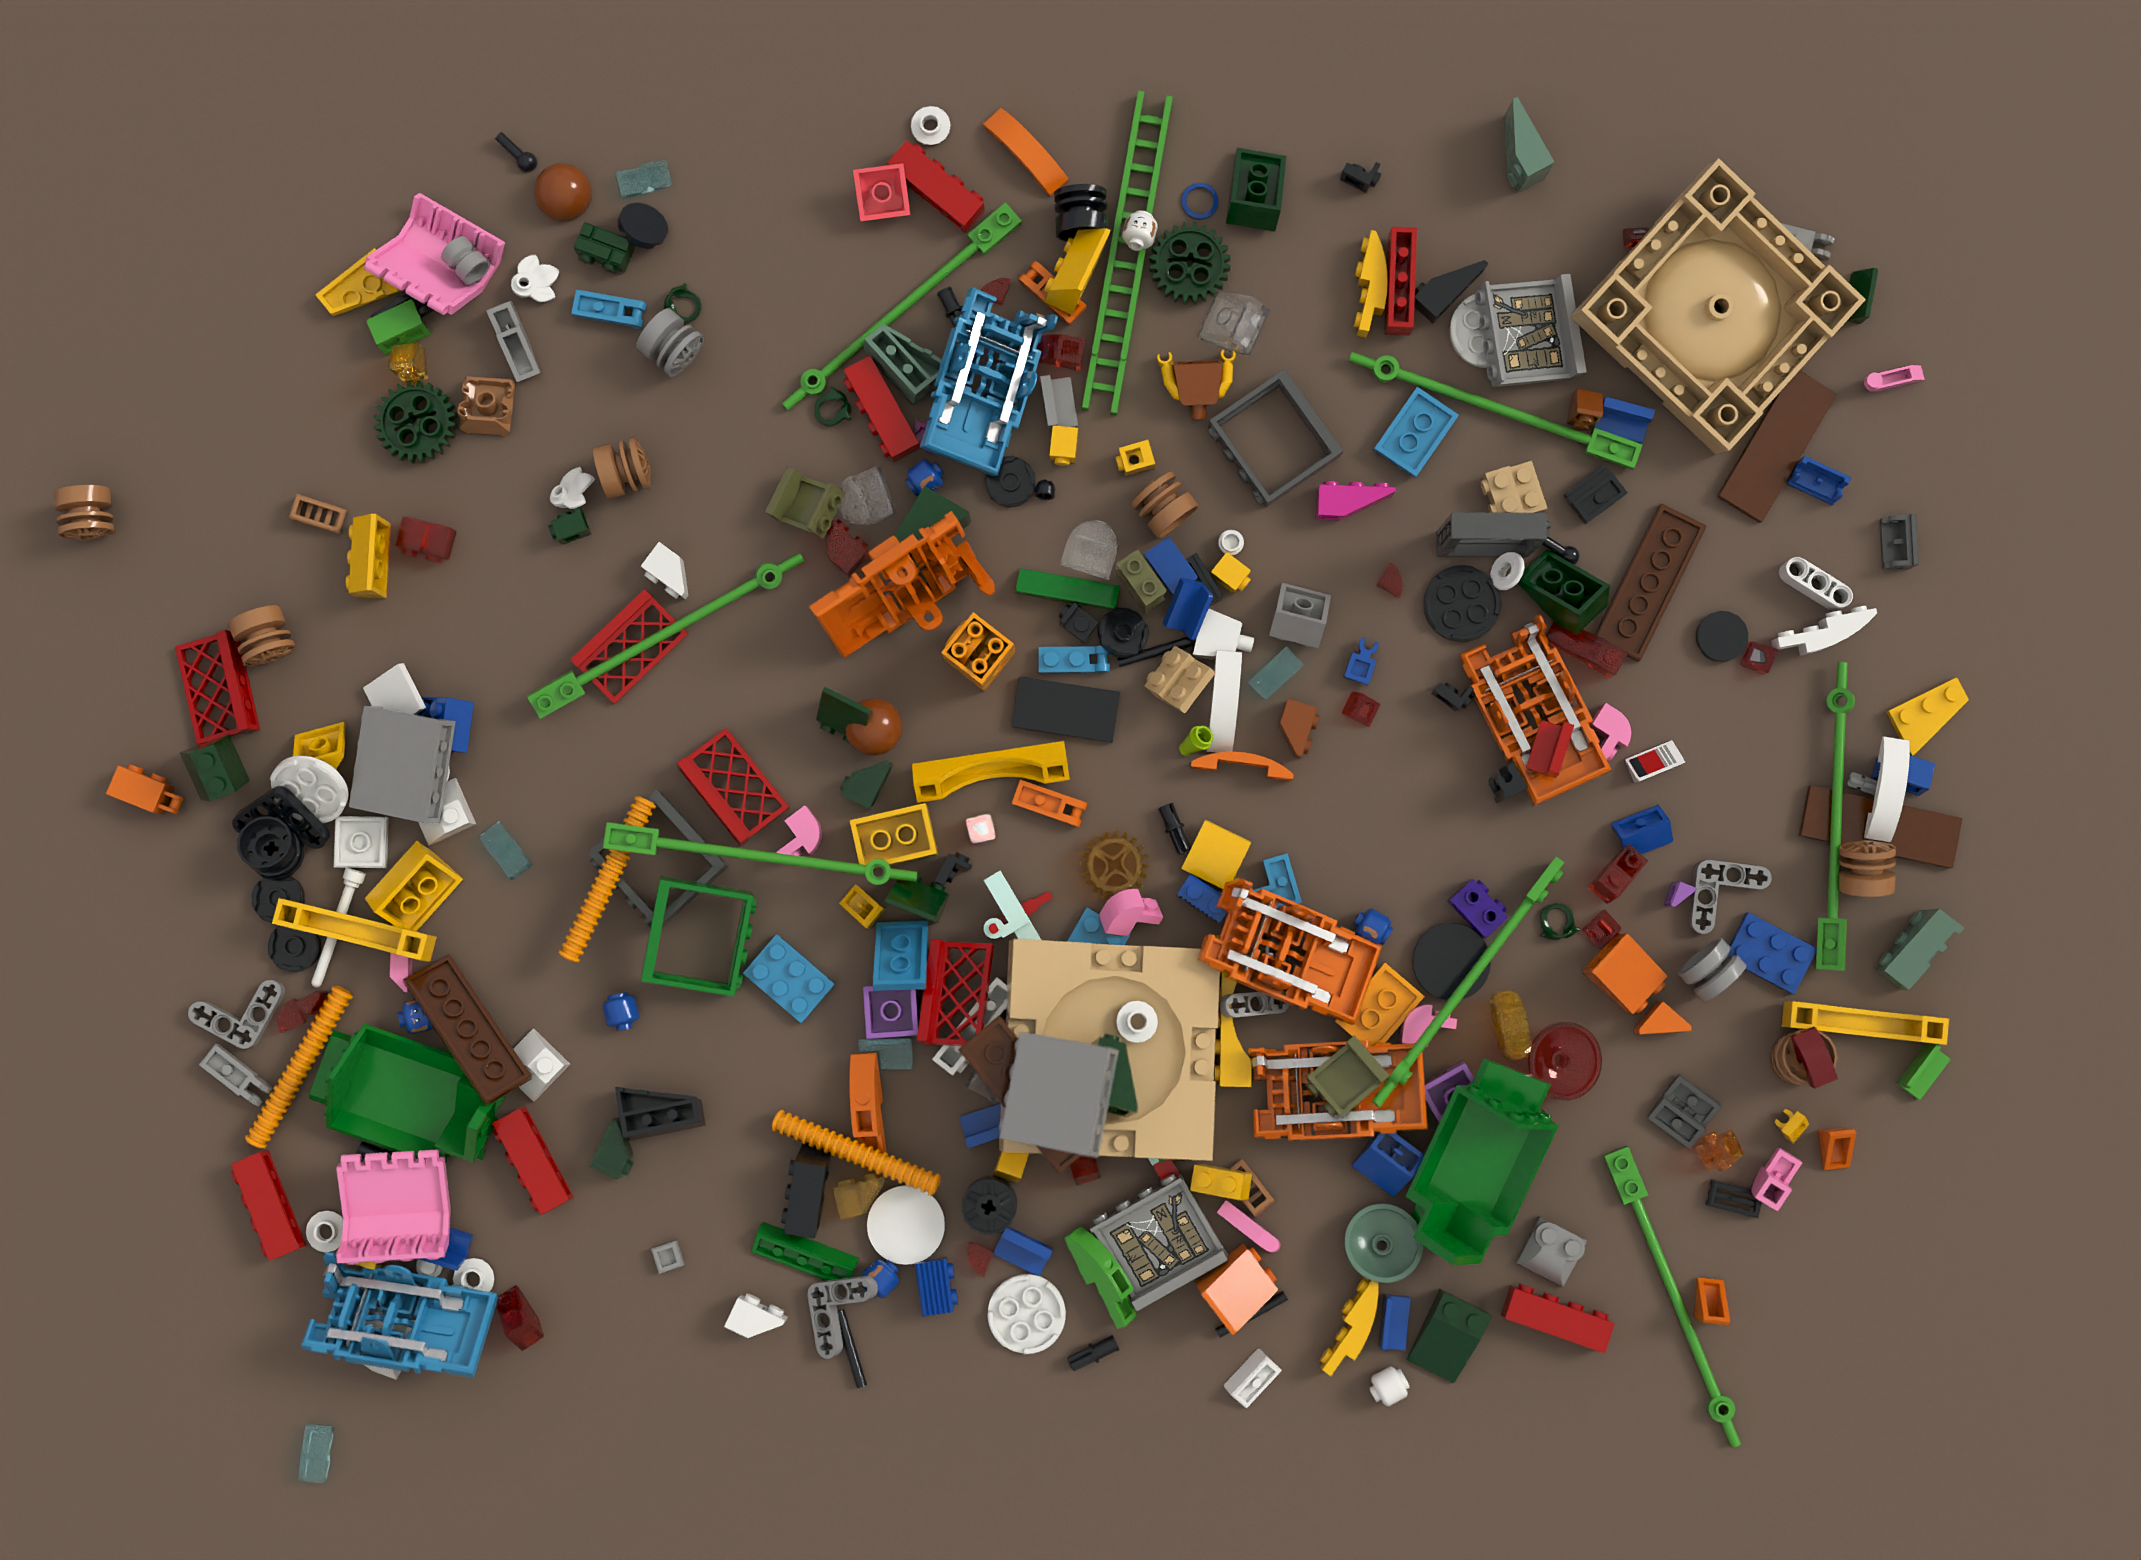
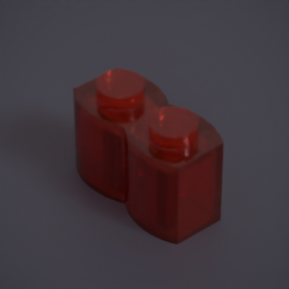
[395,517,457,563]

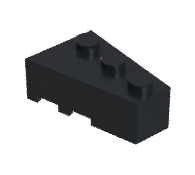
[615,1087,706,1141]
[781,1143,831,1239]

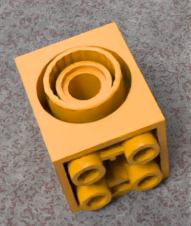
[941,612,1016,692]

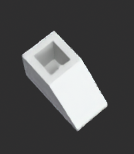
[641,542,689,600]
[724,1294,788,1338]

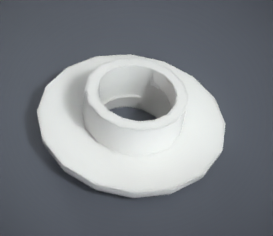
[911,106,951,145]
[1490,552,1525,590]
[1116,1001,1158,1043]
[306,1210,343,1252]
[453,1258,494,1292]

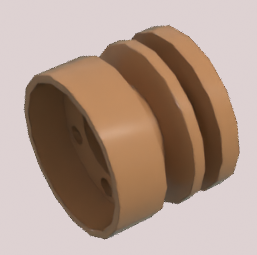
[593,436,652,499]
[1131,471,1199,539]
[54,485,115,540]
[228,605,296,667]
[1839,841,1896,897]
[1770,1029,1838,1086]

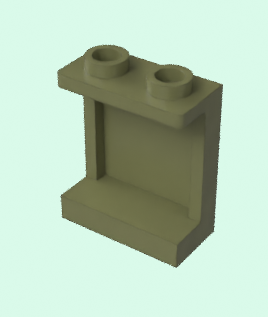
[765,467,846,539]
[1116,550,1166,615]
[1306,1035,1389,1119]

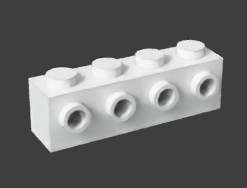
[932,977,1008,1076]

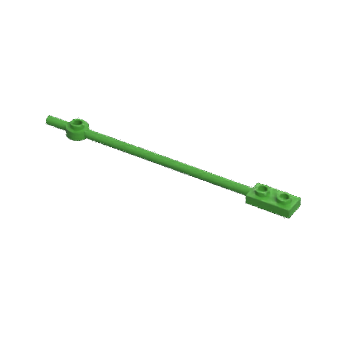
[782,202,1022,411]
[1349,352,1643,470]
[527,553,804,719]
[1816,662,1855,971]
[603,822,918,885]
[1372,856,1565,1107]
[1602,1146,1741,1448]

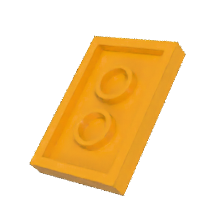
[1334,963,1425,1046]

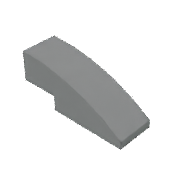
[486,301,541,382]

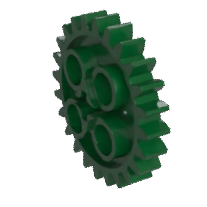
[1149,222,1231,305]
[374,380,458,463]

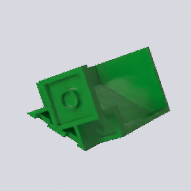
[309,1023,506,1164]
[1406,1058,1559,1266]

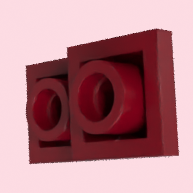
[1790,1027,1838,1089]

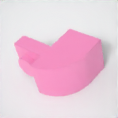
[1589,703,1631,762]
[776,805,822,856]
[1099,889,1163,936]
[1399,1005,1457,1046]
[1752,1147,1802,1211]

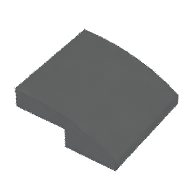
[1648,1073,1722,1149]

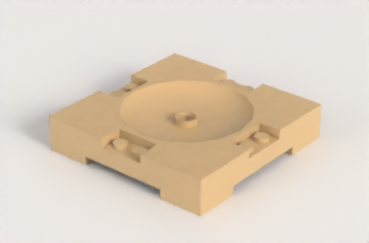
[1570,158,1866,455]
[999,939,1220,1161]

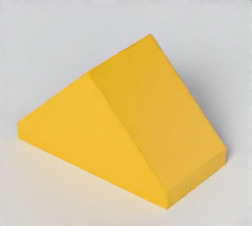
[839,884,886,929]
[993,1151,1029,1183]

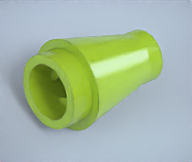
[1179,726,1213,756]

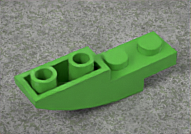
[1064,1226,1137,1329]

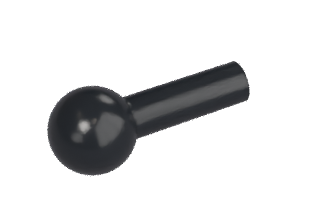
[495,132,537,172]
[1542,536,1579,565]

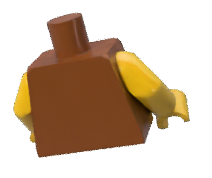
[1157,349,1236,419]

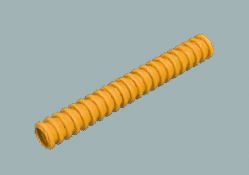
[558,796,656,963]
[245,986,353,1149]
[771,1109,941,1196]

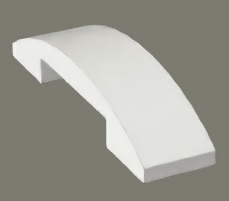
[1206,650,1242,753]
[1864,736,1910,842]

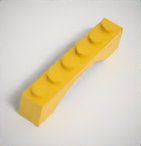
[912,741,1070,803]
[272,898,437,962]
[1214,930,1252,1087]
[1781,1001,1949,1045]

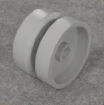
[1678,937,1746,1002]

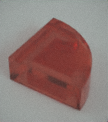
[981,278,1011,305]
[1377,562,1403,598]
[278,999,306,1033]
[967,1242,994,1276]

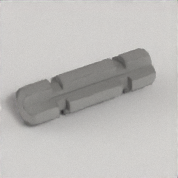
[1846,772,1878,796]

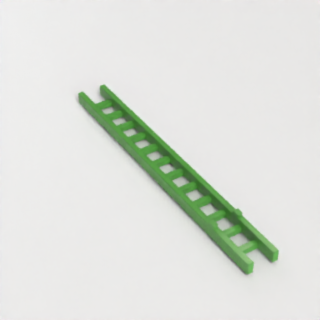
[1082,90,1173,416]

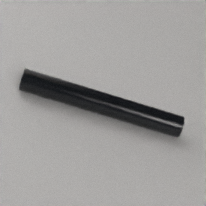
[1117,637,1193,667]
[1215,1291,1288,1338]
[837,1309,867,1388]

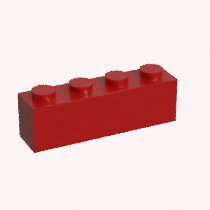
[887,140,985,233]
[1384,227,1417,335]
[842,356,920,462]
[493,1107,574,1215]
[231,1150,306,1261]
[1501,1283,1615,1353]

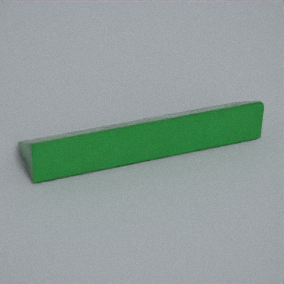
[1015,568,1120,611]
[751,1222,858,1287]

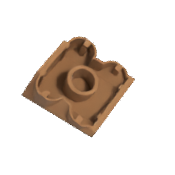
[457,376,515,437]

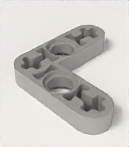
[1689,860,1772,934]
[1219,939,1290,1018]
[188,980,285,1049]
[808,1276,878,1359]

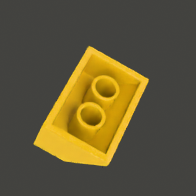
[1044,228,1111,315]
[346,514,391,598]
[365,841,463,931]

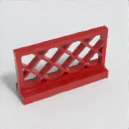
[570,589,688,704]
[175,630,260,745]
[677,728,789,847]
[917,939,994,1046]

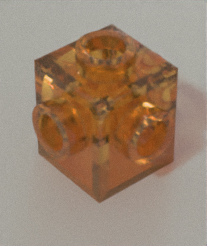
[1695,1130,1744,1171]

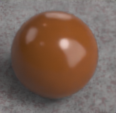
[534,163,592,221]
[845,698,903,756]

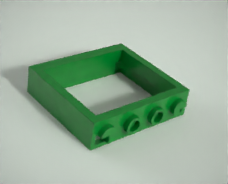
[641,876,757,997]

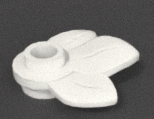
[511,255,559,302]
[550,467,595,509]

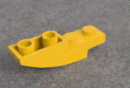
[1354,230,1388,338]
[1320,1278,1378,1376]

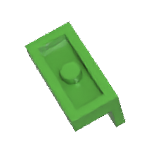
[367,299,431,356]
[1896,1043,1951,1100]

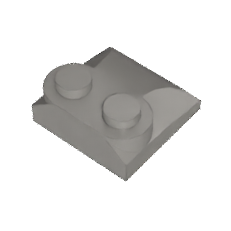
[1516,1216,1587,1287]

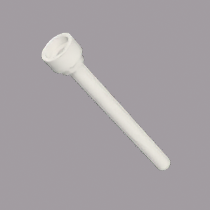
[311,868,366,988]

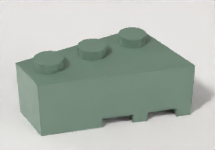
[863,324,942,405]
[1876,909,1965,990]

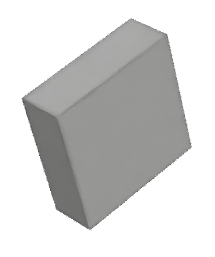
[651,1240,685,1274]

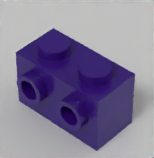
[1447,879,1508,939]

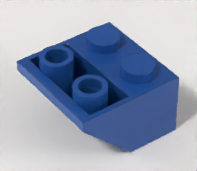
[417,697,474,753]
[1351,1131,1424,1197]

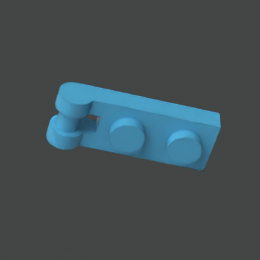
[571,289,647,329]
[1038,646,1110,673]

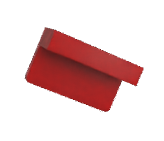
[1526,720,1574,778]

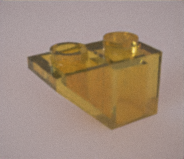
[388,343,428,384]
[833,1172,887,1220]

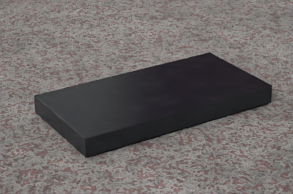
[1011,676,1120,743]

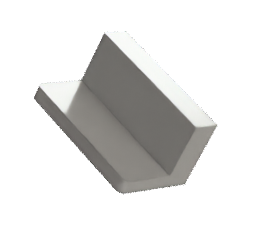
[1040,375,1078,432]

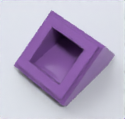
[1664,881,1697,907]

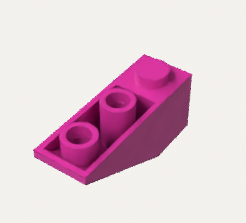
[1316,481,1396,520]

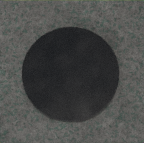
[1423,565,1501,642]
[1412,923,1491,1000]

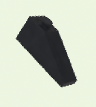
[1414,260,1488,324]

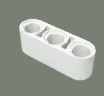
[1779,557,1853,611]

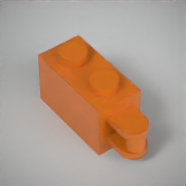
[106,764,184,814]

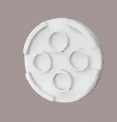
[1449,294,1488,368]
[270,756,349,823]
[867,1185,945,1264]
[988,1274,1066,1354]

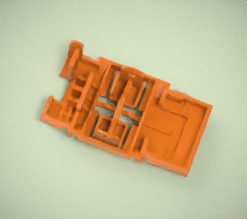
[809,511,996,658]

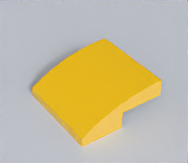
[1181,819,1251,889]

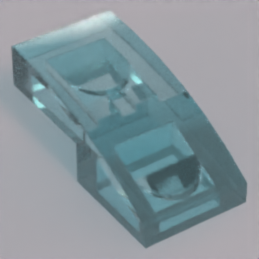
[615,160,672,199]
[1249,647,1304,701]
[479,821,533,880]
[298,1424,335,1483]

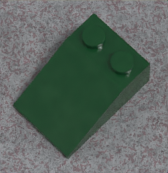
[1226,148,1286,232]
[1517,550,1610,635]
[816,687,873,744]
[885,876,950,923]
[1406,1289,1492,1383]

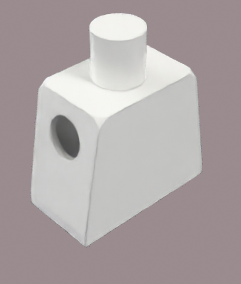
[1192,609,1254,660]

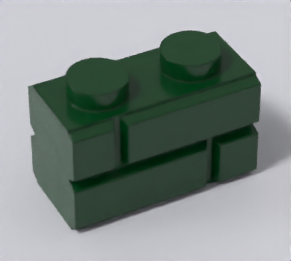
[574,222,635,274]

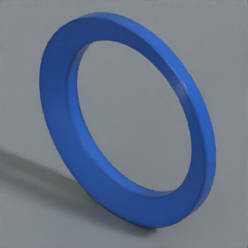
[1182,183,1218,220]

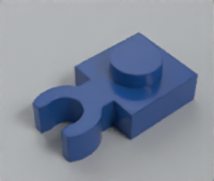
[1343,637,1378,686]

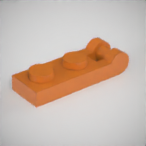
[1018,261,1087,326]
[1012,780,1088,827]

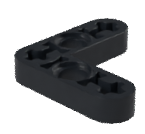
[232,786,330,849]

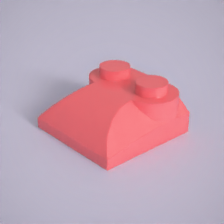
[853,163,910,221]

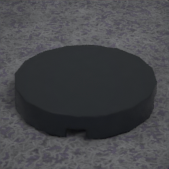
[617,203,668,249]
[985,456,1036,507]
[1098,608,1149,658]
[1696,611,1749,662]
[251,876,305,923]
[268,926,321,972]

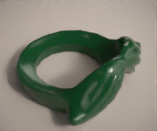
[664,283,702,323]
[814,386,851,427]
[1540,903,1580,940]

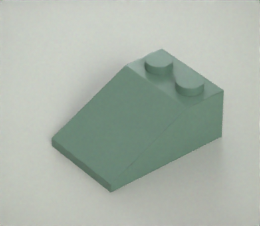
[1504,96,1554,192]

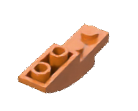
[850,1052,887,1154]

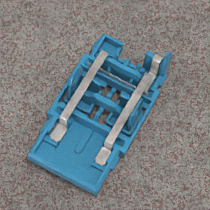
[920,287,1058,476]
[301,1252,498,1378]

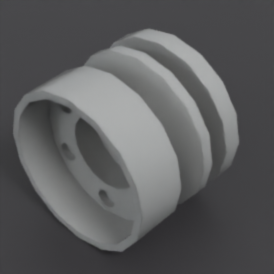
[636,308,704,377]

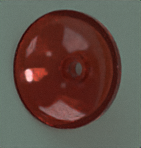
[1528,1022,1602,1100]

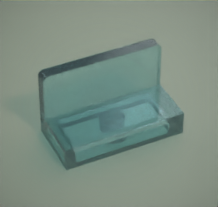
[859,1038,913,1070]

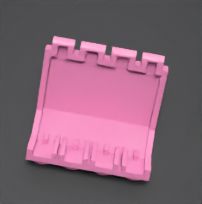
[364,193,505,315]
[336,1149,451,1265]

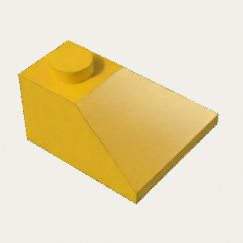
[293,722,346,770]

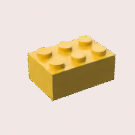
[850,803,938,870]

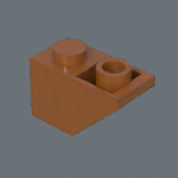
[1567,389,1603,431]
[1278,698,1320,759]

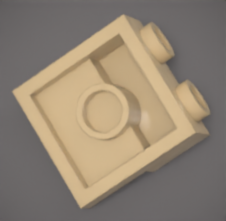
[1480,461,1547,513]
[1144,646,1215,714]

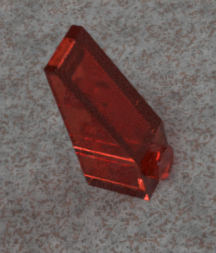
[1546,622,1628,678]

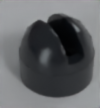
[1035,479,1055,500]

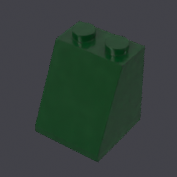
[894,486,971,558]
[180,734,250,801]
[1091,1034,1138,1118]

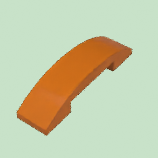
[983,108,1069,197]
[1190,752,1294,781]

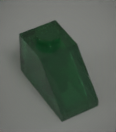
[840,761,893,810]
[590,1118,634,1180]

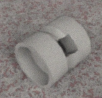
[441,236,490,285]

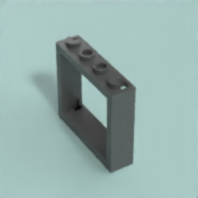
[1208,369,1343,507]
[1436,512,1551,557]
[588,790,729,927]

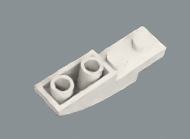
[1771,606,1877,656]

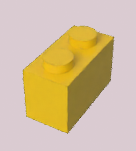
[1190,1164,1252,1200]

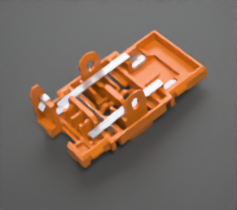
[1459,614,1612,806]
[1197,878,1382,1025]
[1248,1040,1428,1141]

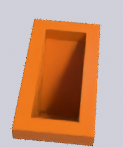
[1634,1001,1692,1034]
[1818,1127,1856,1170]
[1693,1277,1730,1326]

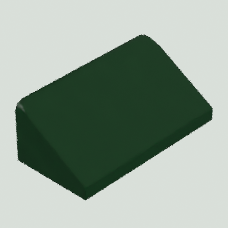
[1847,268,1878,324]

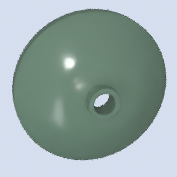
[1344,1204,1423,1283]

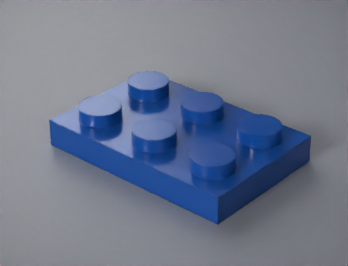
[1727,912,1817,994]

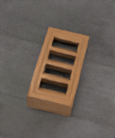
[289,494,347,534]
[1230,1159,1276,1217]

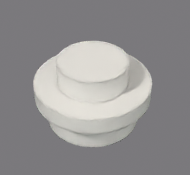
[1218,530,1244,555]
[416,1259,443,1277]

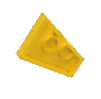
[315,248,406,316]
[1886,677,1969,756]

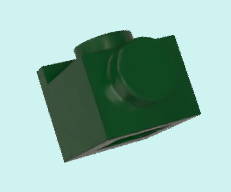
[548,507,592,544]

